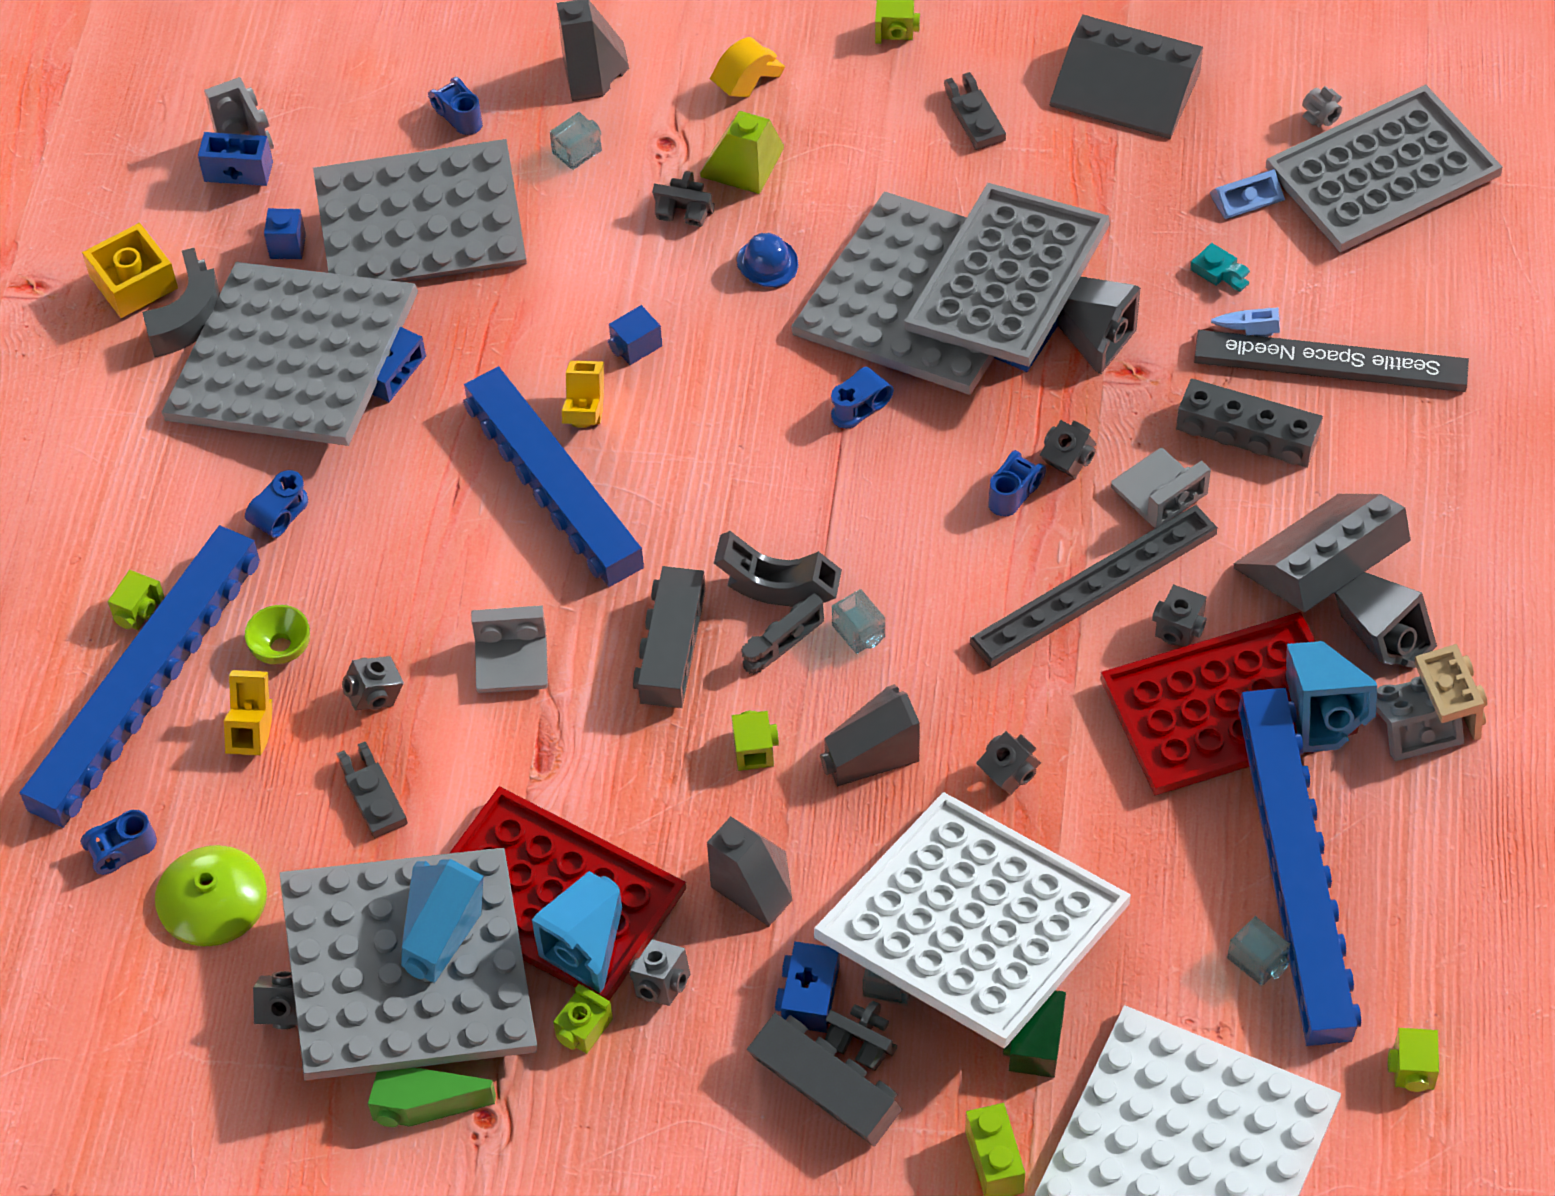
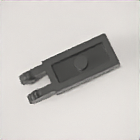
[944,72,1006,150]
[741,593,824,675]
[336,742,408,839]

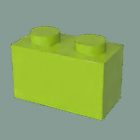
[965,1103,1025,1196]

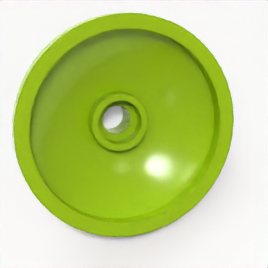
[155,845,267,946]

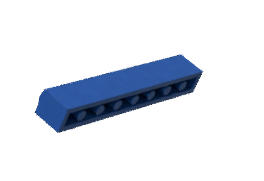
[463,366,644,587]

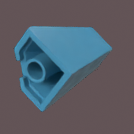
[1286,641,1377,753]
[401,859,484,983]
[532,871,622,993]

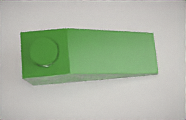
[368,1067,496,1127]

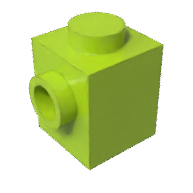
[731,710,779,771]
[1388,1028,1439,1092]

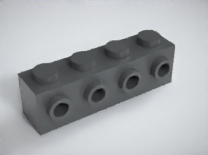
[1176,378,1323,468]
[633,566,706,708]
[747,1013,902,1147]

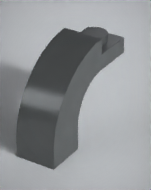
[142,248,220,357]
[714,531,842,607]

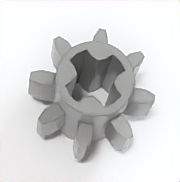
[1302,86,1342,128]

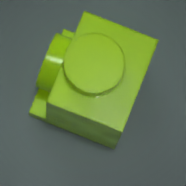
[875,0,920,44]
[107,569,165,630]
[553,984,613,1054]

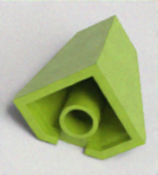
[700,111,784,194]

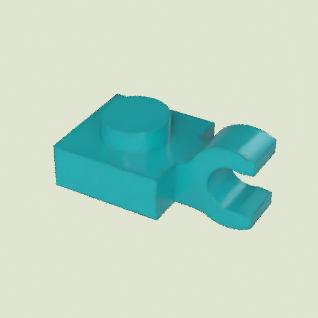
[1190,243,1250,292]

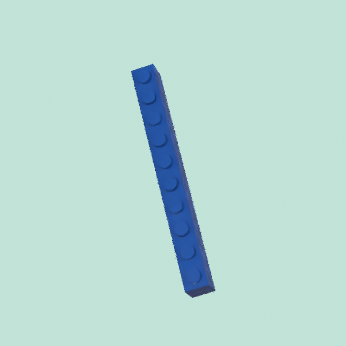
[19,525,260,828]
[1238,688,1361,1046]

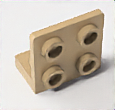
[1415,644,1488,741]

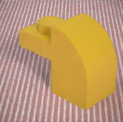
[709,37,785,97]
[562,361,604,428]
[224,670,272,756]

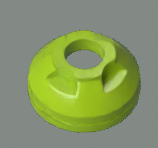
[245,605,310,664]

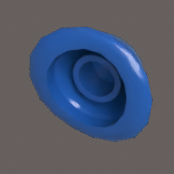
[736,233,799,287]

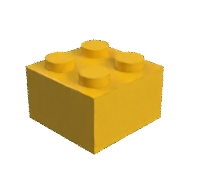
[82,222,178,318]

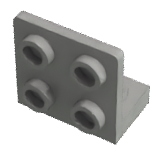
[204,77,274,149]
[1111,448,1211,528]
[471,605,548,693]
[1376,676,1464,761]

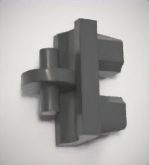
[652,171,715,227]
[825,1001,898,1071]

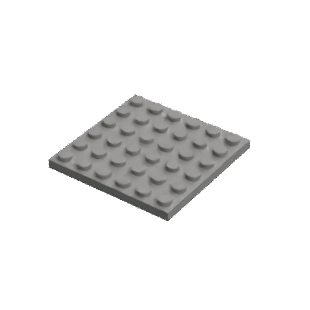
[791,191,994,395]
[161,262,418,446]
[280,848,537,1081]

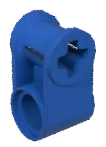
[428,76,483,135]
[831,367,894,429]
[988,450,1046,516]
[245,470,309,538]
[80,810,157,875]

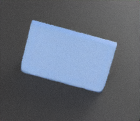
[1210,169,1285,219]

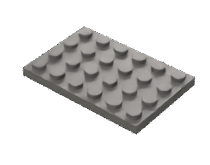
[1265,85,1503,252]
[313,139,527,282]
[905,183,1110,367]

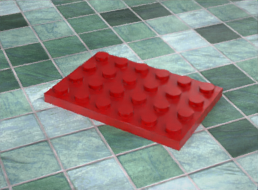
[1100,612,1359,796]
[449,786,686,1000]

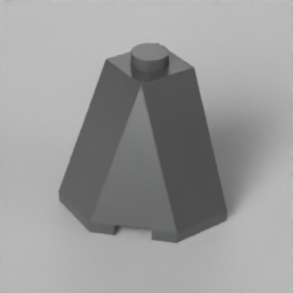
[556,0,629,101]
[1058,277,1141,374]
[1334,572,1437,668]
[820,684,920,787]
[707,816,792,926]

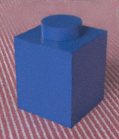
[264,208,306,259]
[608,305,662,365]

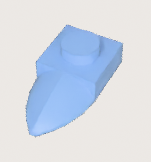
[1211,307,1280,337]

